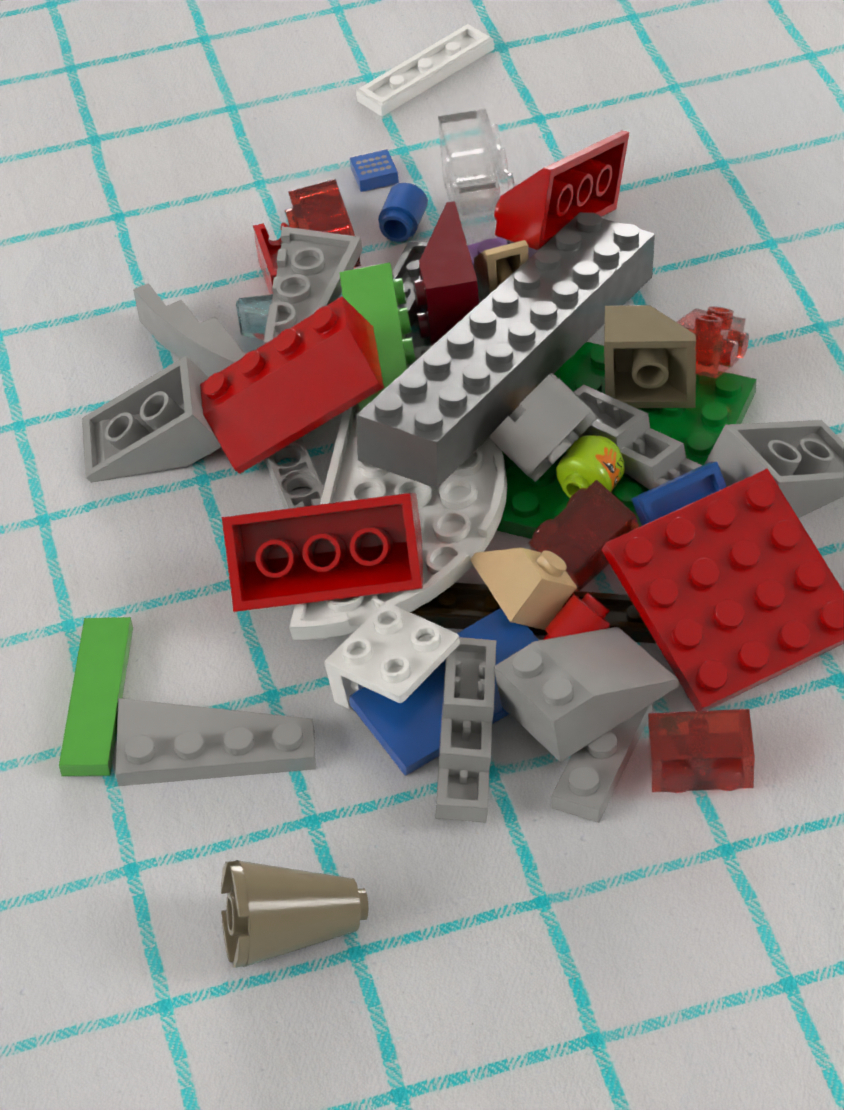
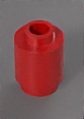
[543,593,611,640]

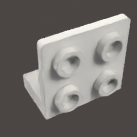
[324,602,460,709]

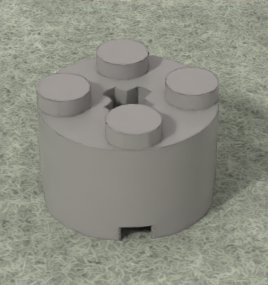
[489,373,598,482]

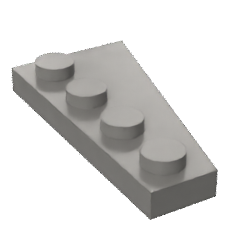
[264,226,363,344]
[115,698,316,786]

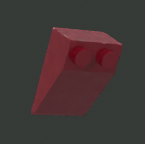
[413,201,479,346]

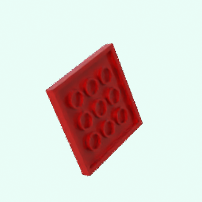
[602,468,844,715]

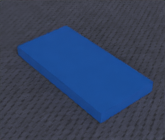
[349,608,539,776]

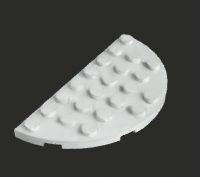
[289,403,507,640]

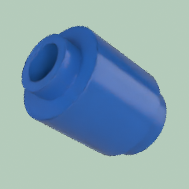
[378,183,428,242]

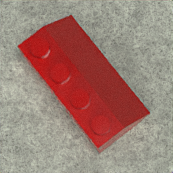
[494,130,630,250]
[200,296,384,474]
[222,493,423,612]

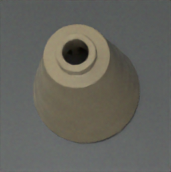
[221,860,369,968]

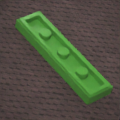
[59,617,133,776]

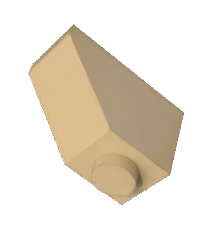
[474,240,529,301]
[470,547,577,630]

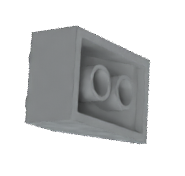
[82,356,221,483]
[704,420,844,518]
[494,627,679,762]

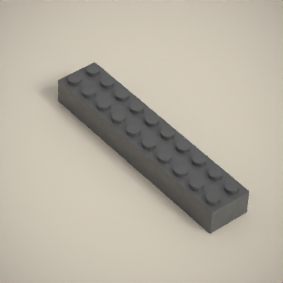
[356,212,655,489]

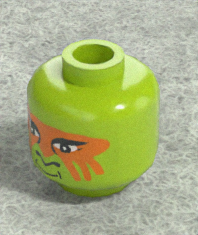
[556,436,625,504]

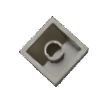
[604,305,696,408]

